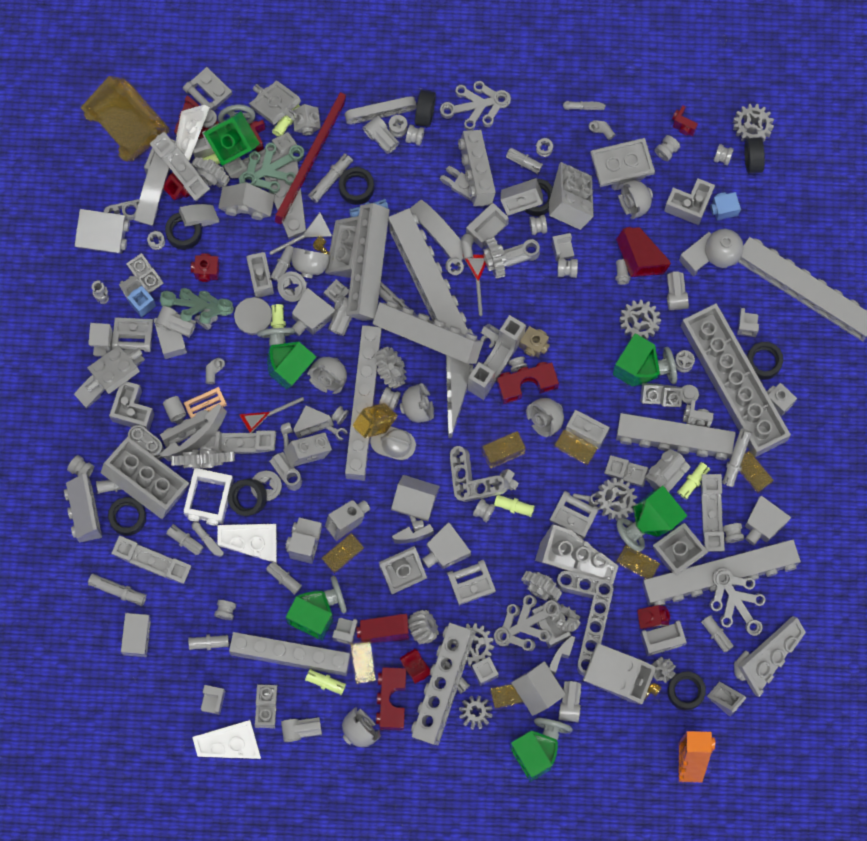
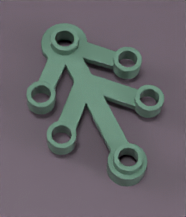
[239,143,304,194]
[159,288,234,324]

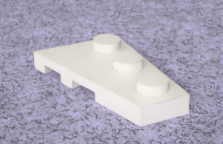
[175,105,210,160]
[218,524,277,564]
[192,720,261,759]

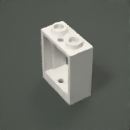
[184,468,234,526]

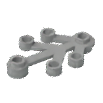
[440,81,511,131]
[709,568,765,636]
[494,595,561,651]

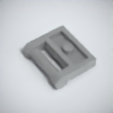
[183,67,233,111]
[112,318,154,352]
[550,491,599,539]
[447,560,496,605]

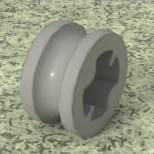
[536,138,553,157]
[147,231,165,250]
[445,257,464,275]
[508,357,527,372]
[331,406,349,425]

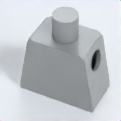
[292,288,336,336]
[745,496,791,545]
[325,500,370,541]
[422,523,471,569]

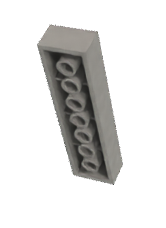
[388,208,473,334]
[681,303,791,458]

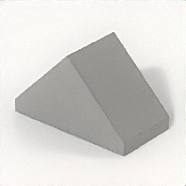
[294,406,334,438]
[707,682,746,717]

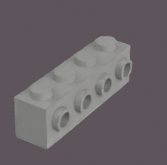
[458,130,496,206]

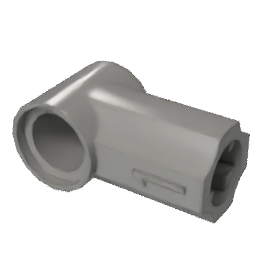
[363,116,399,154]
[504,239,540,267]
[667,272,689,310]
[328,295,353,336]
[155,306,196,337]
[163,396,186,425]
[269,452,302,491]
[559,681,581,722]
[281,717,322,742]

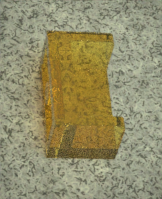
[353,403,398,438]
[482,431,526,469]

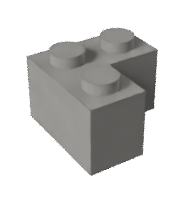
[664,178,715,225]
[219,182,275,220]
[109,381,155,431]
[286,518,322,564]

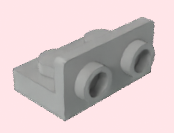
[683,399,714,428]

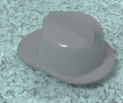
[370,426,416,460]

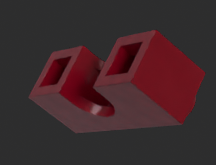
[497,362,559,404]
[376,668,406,731]

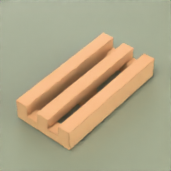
[184,387,227,418]

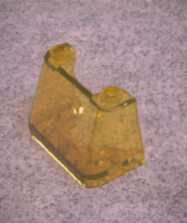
[80,76,170,161]

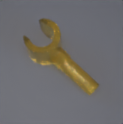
[313,236,334,259]
[638,683,661,705]

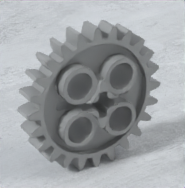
[171,449,235,469]

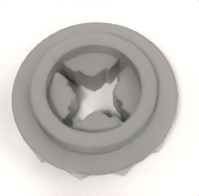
[278,271,307,302]
[251,471,282,501]
[550,604,581,632]

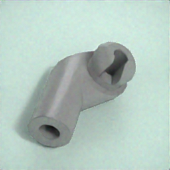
[205,358,225,384]
[734,650,750,681]

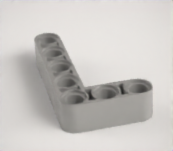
[557,571,613,676]

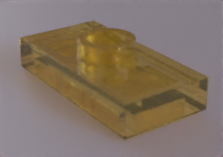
[554,429,598,466]
[740,451,774,493]
[322,533,364,574]
[616,545,660,579]
[351,641,376,684]
[490,684,524,709]

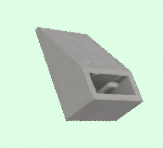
[549,162,593,230]
[583,643,656,704]

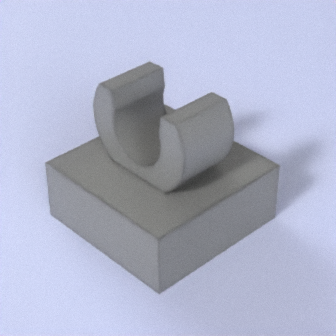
[119,275,141,300]
[324,279,349,304]
[480,324,499,348]
[493,469,519,491]

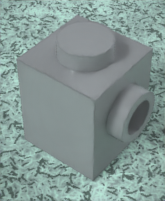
[767,383,797,417]

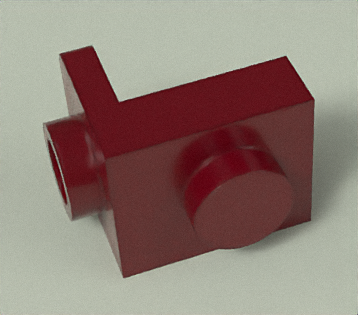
[672,105,698,136]
[249,120,265,152]
[637,605,670,630]
[400,649,430,684]

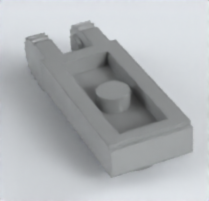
[440,166,485,208]
[160,409,208,448]

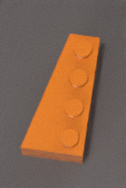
[679,731,715,782]

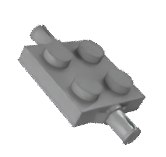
[249,80,301,125]
[85,345,143,394]

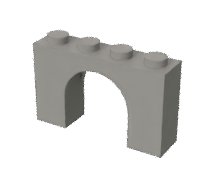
[468,315,526,400]

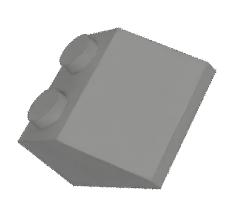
[653,523,708,575]

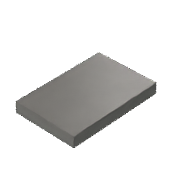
[590,138,655,187]

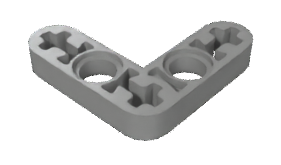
[450,446,509,502]

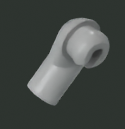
[589,120,616,140]
[461,234,474,259]

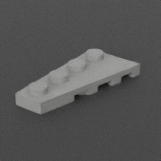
[264,161,306,239]
[738,616,806,697]

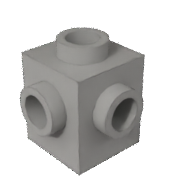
[293,104,321,136]

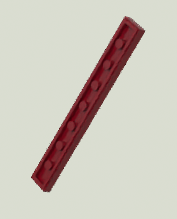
[275,92,346,225]

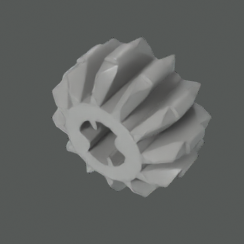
[408,610,439,644]
[459,696,492,730]

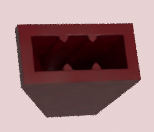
[616,227,671,277]
[357,614,409,643]

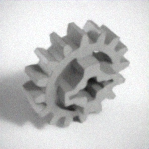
[733,104,774,142]
[192,157,230,188]
[483,237,507,279]
[619,300,661,340]
[375,347,407,389]
[595,478,637,521]
[521,571,562,602]
[452,623,494,667]

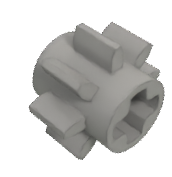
[651,657,676,683]

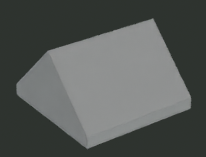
[391,475,440,521]
[379,546,427,594]
[511,661,566,716]

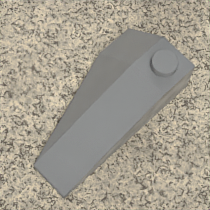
[446,355,473,438]
[535,524,618,585]

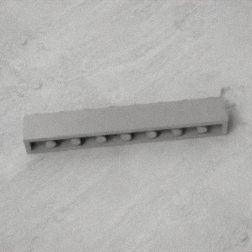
[738,237,867,342]
[345,325,382,481]
[642,539,801,606]

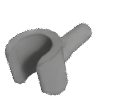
[281,422,293,449]
[326,426,347,441]
[573,493,599,507]
[408,515,424,532]

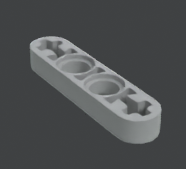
[344,97,417,124]

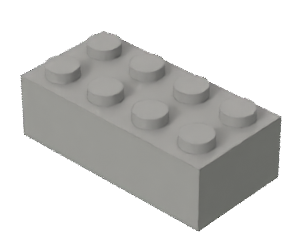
[101,437,189,519]

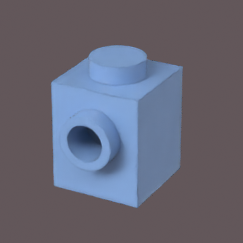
[710,192,741,221]
[127,286,156,318]

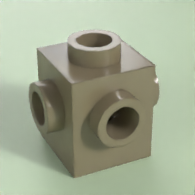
[519,326,550,358]

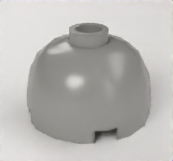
[618,180,653,219]
[705,229,744,268]
[292,248,330,278]
[307,357,347,394]
[400,383,434,423]
[526,398,564,437]
[342,707,381,748]

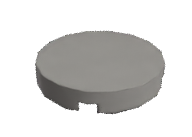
[234,297,272,335]

